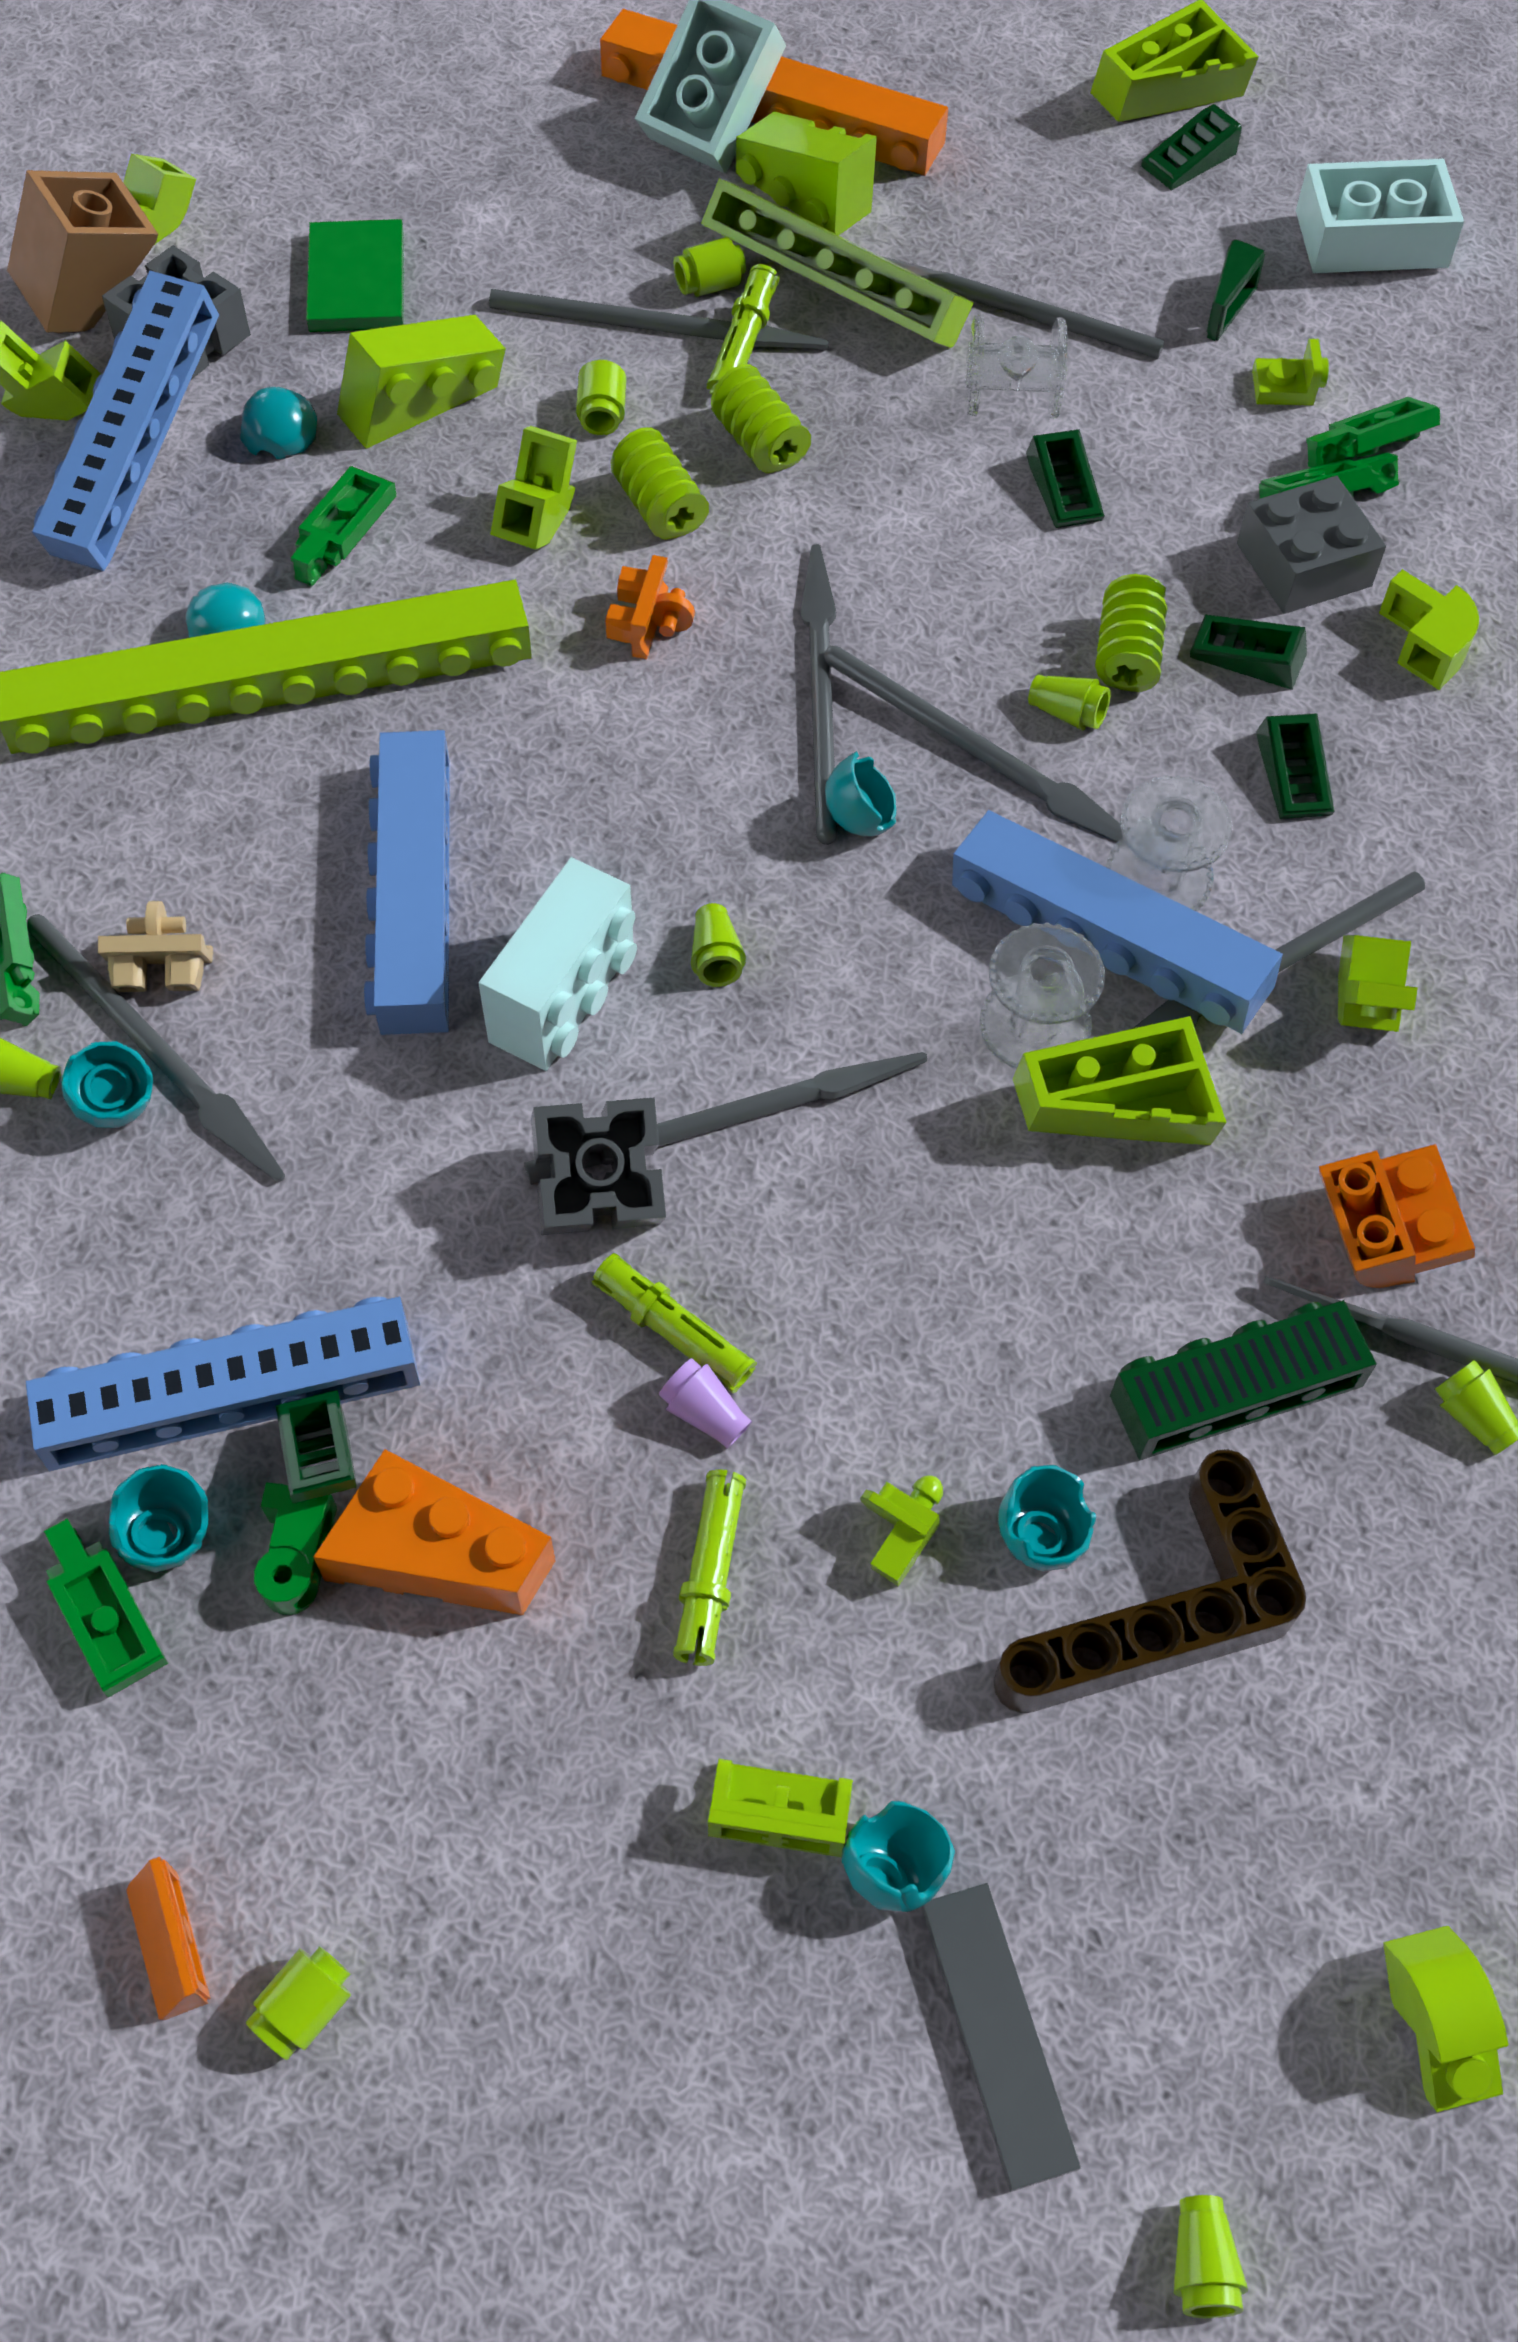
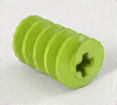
[711,364,811,474]
[610,427,709,540]
[1095,574,1168,692]

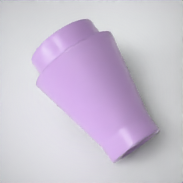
[659,1358,752,1449]

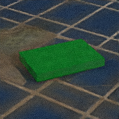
[306,219,404,332]

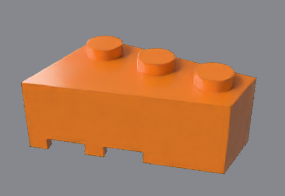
[313,1449,556,1616]

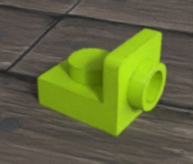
[1252,339,1329,406]

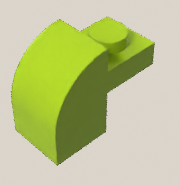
[123,153,196,244]
[0,321,101,421]
[490,426,577,550]
[1379,569,1479,690]
[1338,935,1418,1032]
[1383,1925,1509,2112]

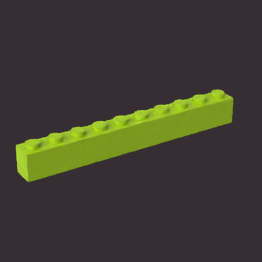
[0,579,532,754]

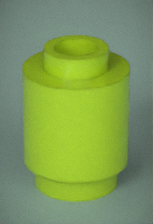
[673,237,746,297]
[576,360,626,435]
[245,1946,351,2060]

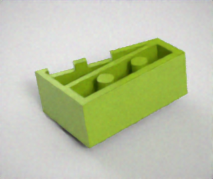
[1090,0,1259,122]
[736,112,877,235]
[337,314,506,449]
[1012,1016,1227,1145]

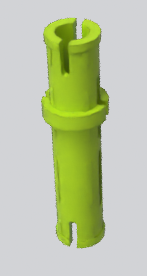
[706,264,780,395]
[592,1253,757,1394]
[673,1469,746,1666]

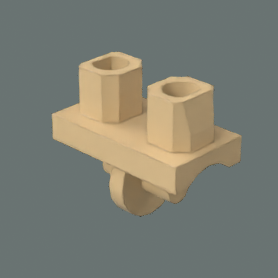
[98,901,213,992]

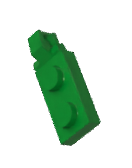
[1306,397,1440,468]
[1258,453,1399,499]
[290,466,397,586]
[0,872,40,1026]
[44,1518,168,1698]

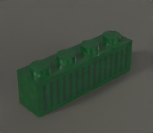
[1110,1300,1377,1461]

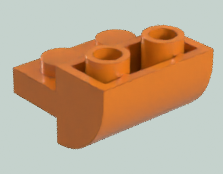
[1319,1144,1475,1288]

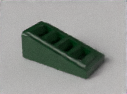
[1141,104,1242,190]
[1207,239,1265,341]
[1026,429,1105,528]
[1190,614,1307,690]
[1256,713,1335,819]
[275,1390,357,1504]

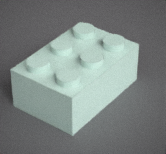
[635,0,786,173]
[1296,159,1464,273]
[478,857,637,1071]

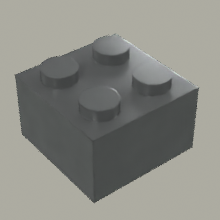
[1237,476,1386,614]

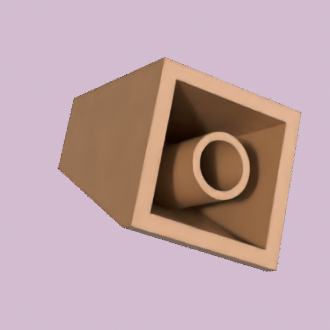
[7,170,158,333]

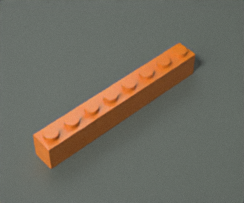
[600,9,949,176]

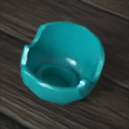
[240,387,317,459]
[186,582,266,638]
[825,752,897,836]
[61,1041,153,1129]
[109,1464,209,1572]
[998,1465,1097,1571]
[841,1801,955,1912]

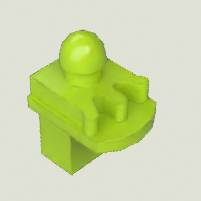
[860,1475,943,1587]

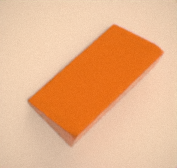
[126,1856,211,2020]

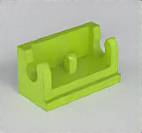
[708,1758,853,1858]

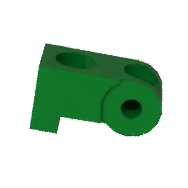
[254,1482,337,1615]

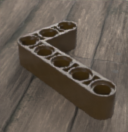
[993,1449,1306,1713]

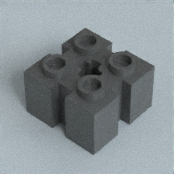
[102,245,251,379]
[531,1097,666,1235]

